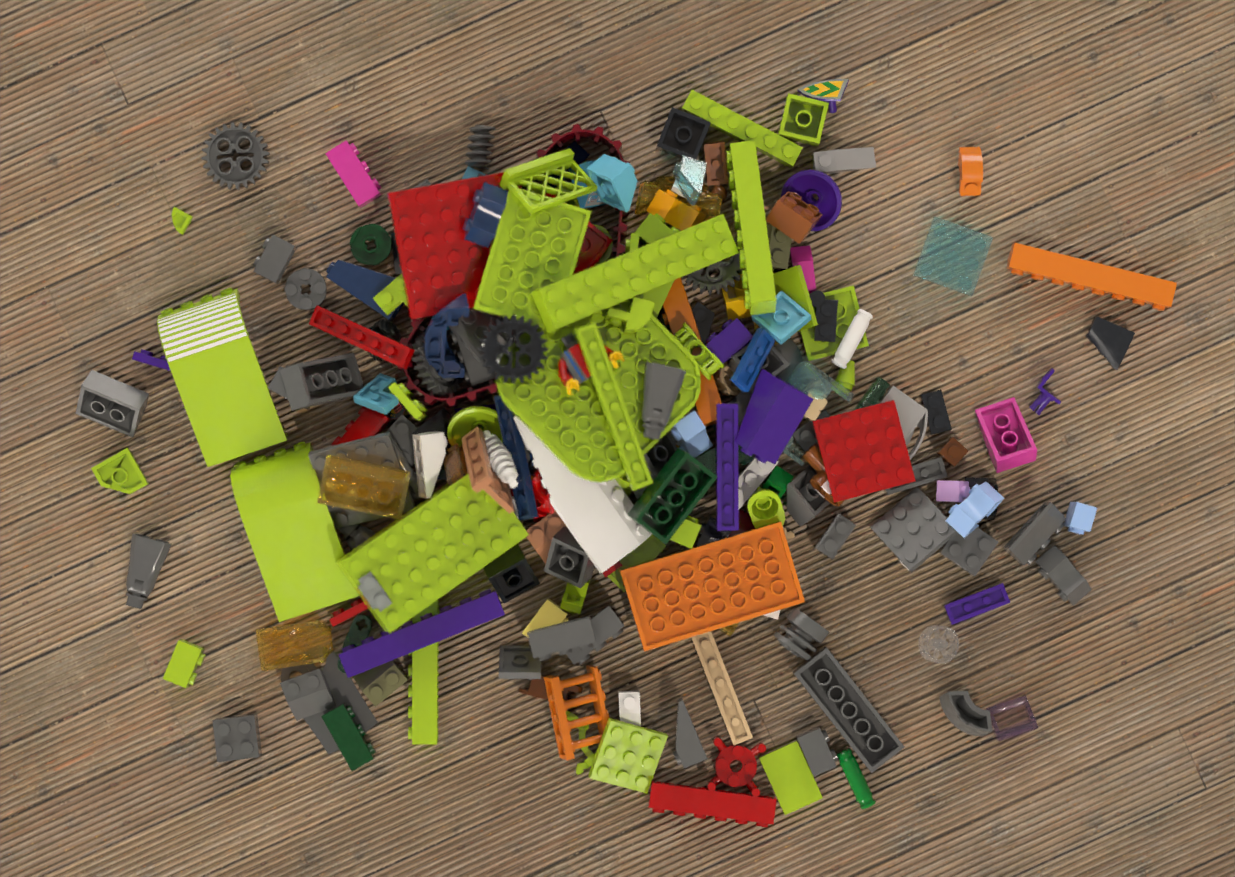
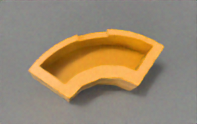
[646,189,706,231]

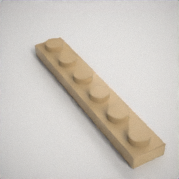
[691,631,753,745]

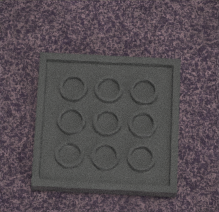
[308,432,415,529]

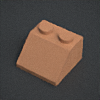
[526,510,568,563]

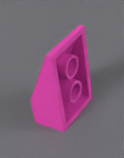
[975,397,1037,473]

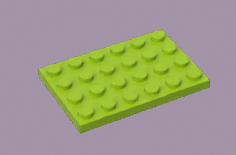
[473,189,592,333]

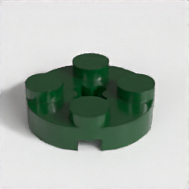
[350,224,392,266]

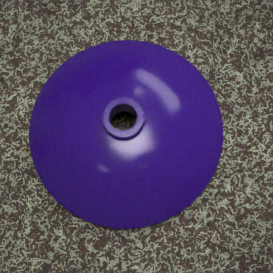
[781,170,842,231]

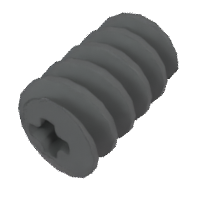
[465,125,496,170]

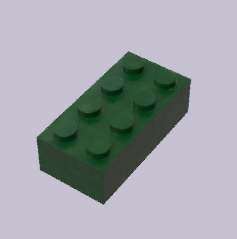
[627,448,717,544]

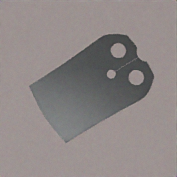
[281,645,378,755]

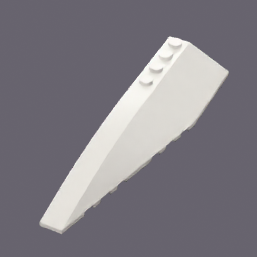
[481,334,652,574]

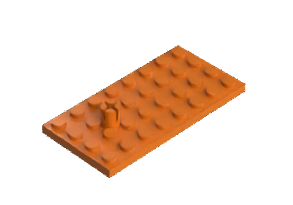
[620,521,805,652]

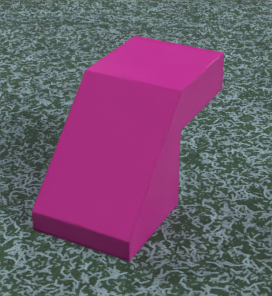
[790,245,816,293]

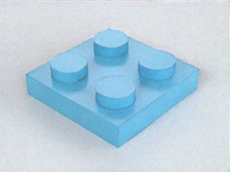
[752,291,811,345]

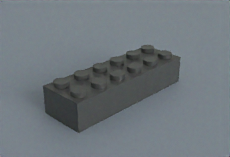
[793,647,904,773]

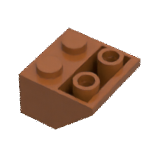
[766,191,823,244]

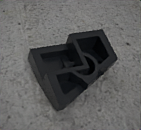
[1086,316,1135,370]

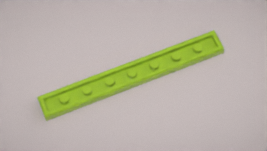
[574,322,653,491]

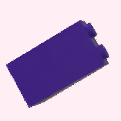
[735,369,814,464]

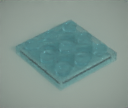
[913,216,993,297]

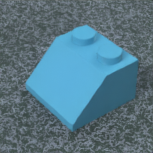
[586,154,637,213]

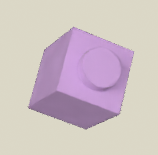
[936,480,970,502]

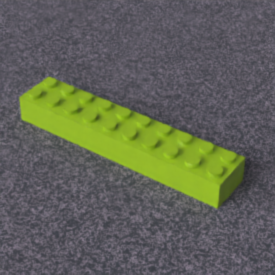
[531,214,739,332]

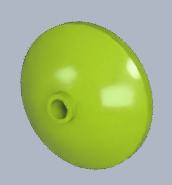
[447,406,503,457]

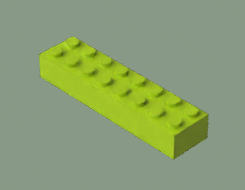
[726,140,777,315]

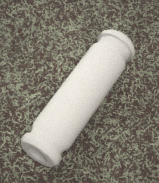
[831,309,873,369]

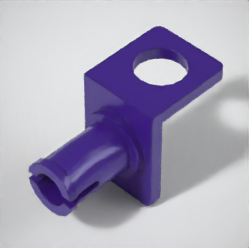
[1029,367,1061,415]

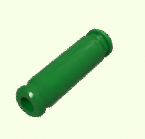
[836,748,876,809]

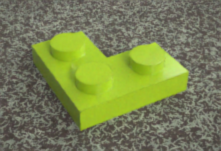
[373,273,408,315]

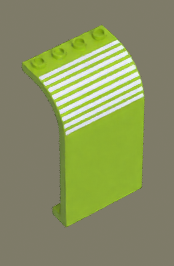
[157,288,287,467]

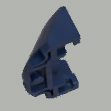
[424,293,469,378]

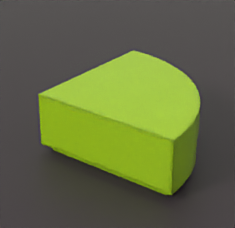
[172,207,193,235]

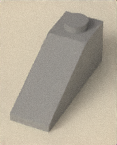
[812,147,876,174]

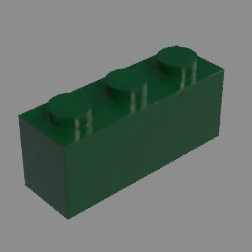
[321,703,376,771]

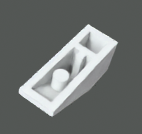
[412,431,447,498]
[619,690,641,726]

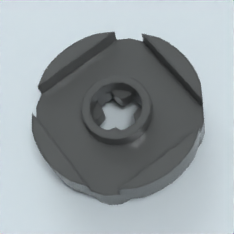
[285,268,327,310]

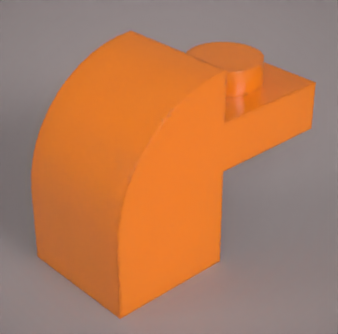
[958,147,983,196]

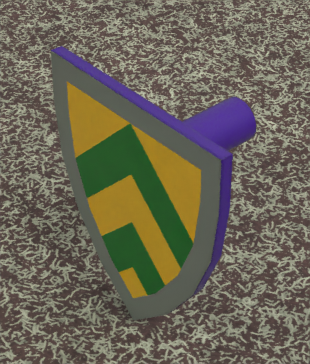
[797,79,849,113]

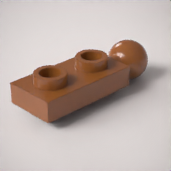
[703,141,729,202]

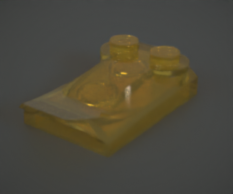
[256,620,334,671]

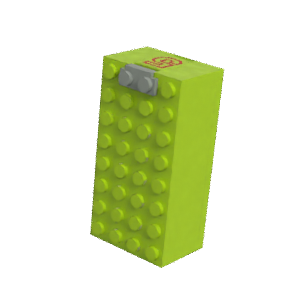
[336,469,529,633]

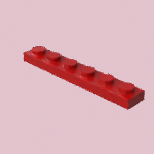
[309,305,415,369]

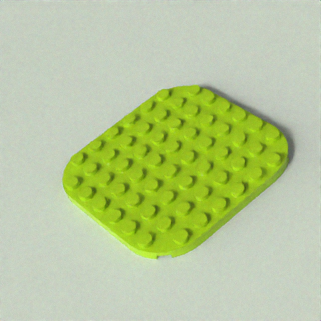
[496,297,701,482]

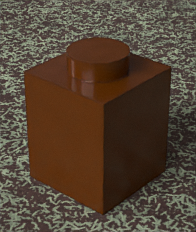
[937,437,968,467]

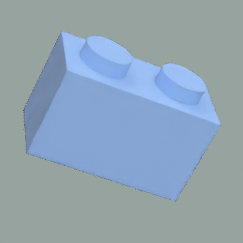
[1064,502,1097,535]

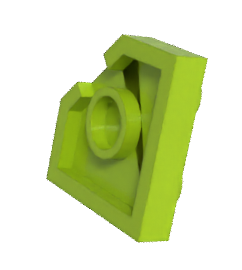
[91,448,149,494]

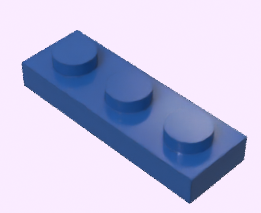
[730,328,775,392]

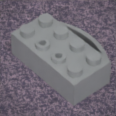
[879,386,928,460]

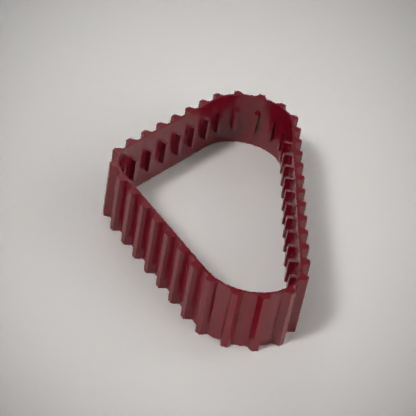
[397,124,630,408]

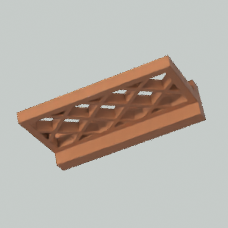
[461,426,514,514]

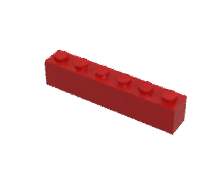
[648,781,777,827]

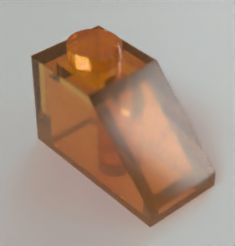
[443,443,468,485]

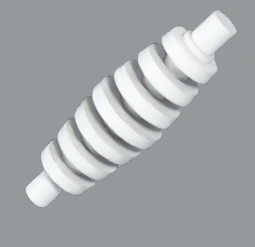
[483,430,518,488]

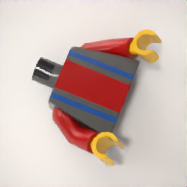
[558,333,624,395]

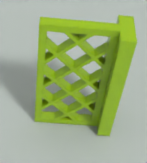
[500,148,598,214]

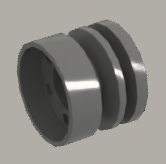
[773,607,830,661]

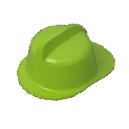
[747,487,785,528]

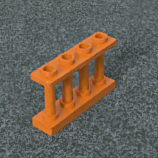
[544,665,610,760]

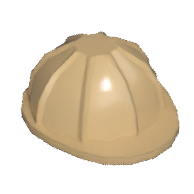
[714,360,741,396]

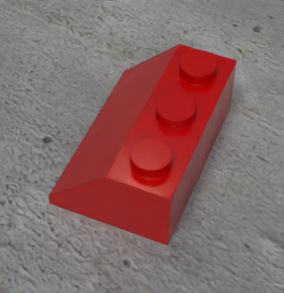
[331,406,391,446]

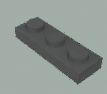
[885,457,948,495]

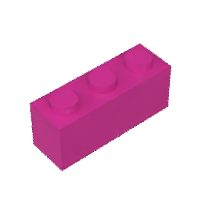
[325,140,382,208]

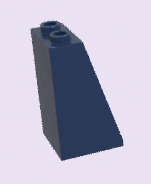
[326,260,405,322]

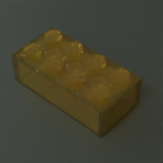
[317,455,411,520]

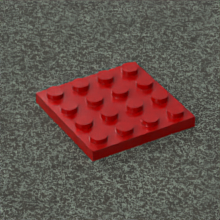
[812,400,916,503]

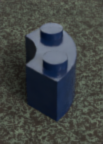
[463,182,508,248]

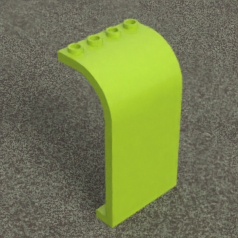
[230,442,359,622]

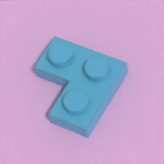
[353,373,399,415]

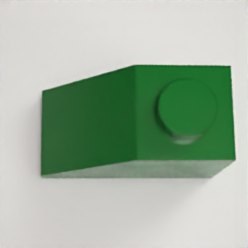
[761,465,794,498]

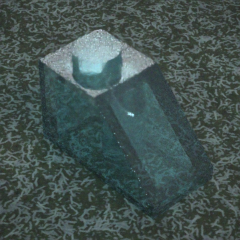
[673,155,707,206]

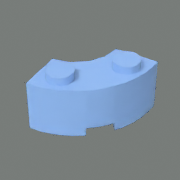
[671,410,713,458]
[946,482,1004,538]

